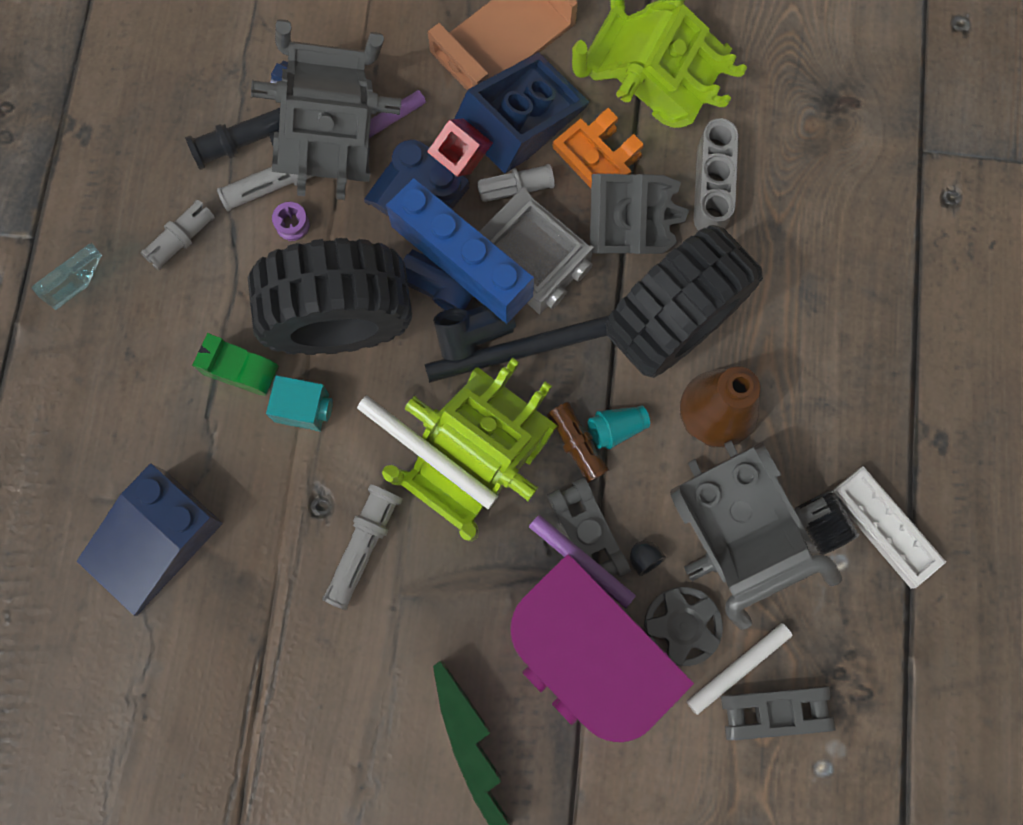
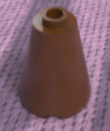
[680,366,760,448]

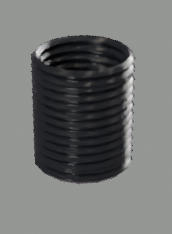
[796,489,860,555]

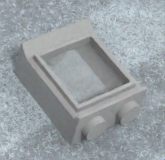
[479,186,594,315]

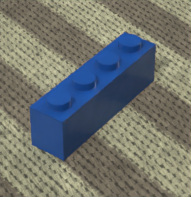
[386,178,534,324]

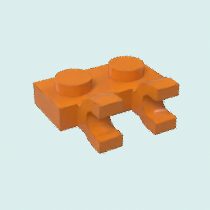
[553,108,644,188]

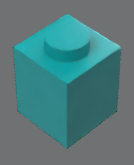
[266,375,333,431]

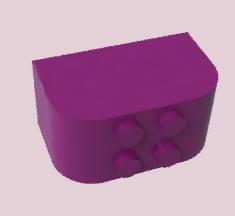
[510,554,694,742]

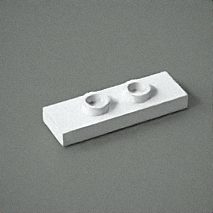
[833,466,946,588]

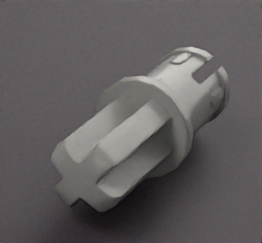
[478,164,555,202]

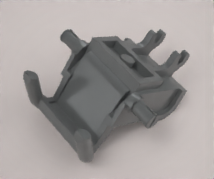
[251,19,401,200]
[670,440,843,630]

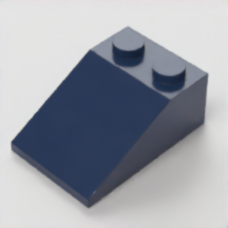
[454,52,590,173]
[77,463,223,616]

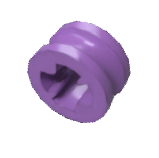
[272,202,310,241]

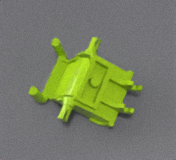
[572,0,747,128]
[382,358,557,542]

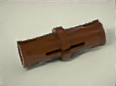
[547,402,610,483]

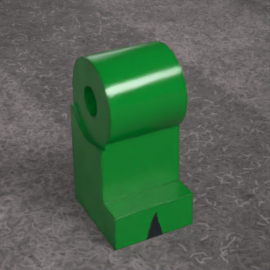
[192,333,279,396]

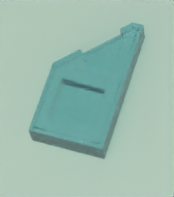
[31,243,102,310]

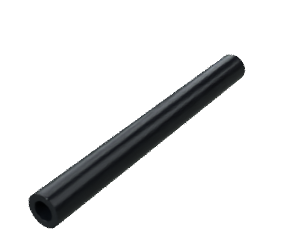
[424,315,610,383]

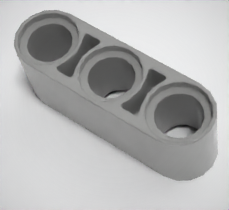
[694,118,738,231]

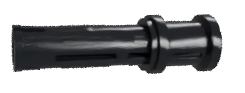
[185,107,280,170]

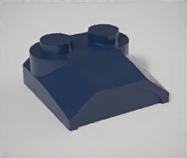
[364,140,470,217]

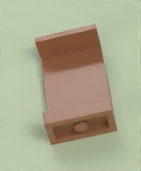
[428,0,578,90]

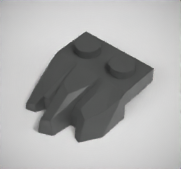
[590,173,689,254]

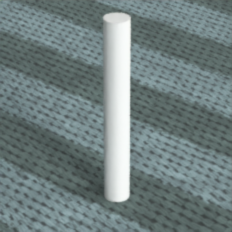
[686,623,793,715]

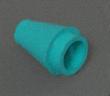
[588,405,650,449]

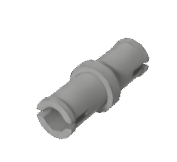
[140,200,215,270]

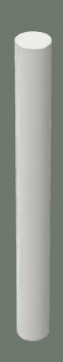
[357,396,499,510]

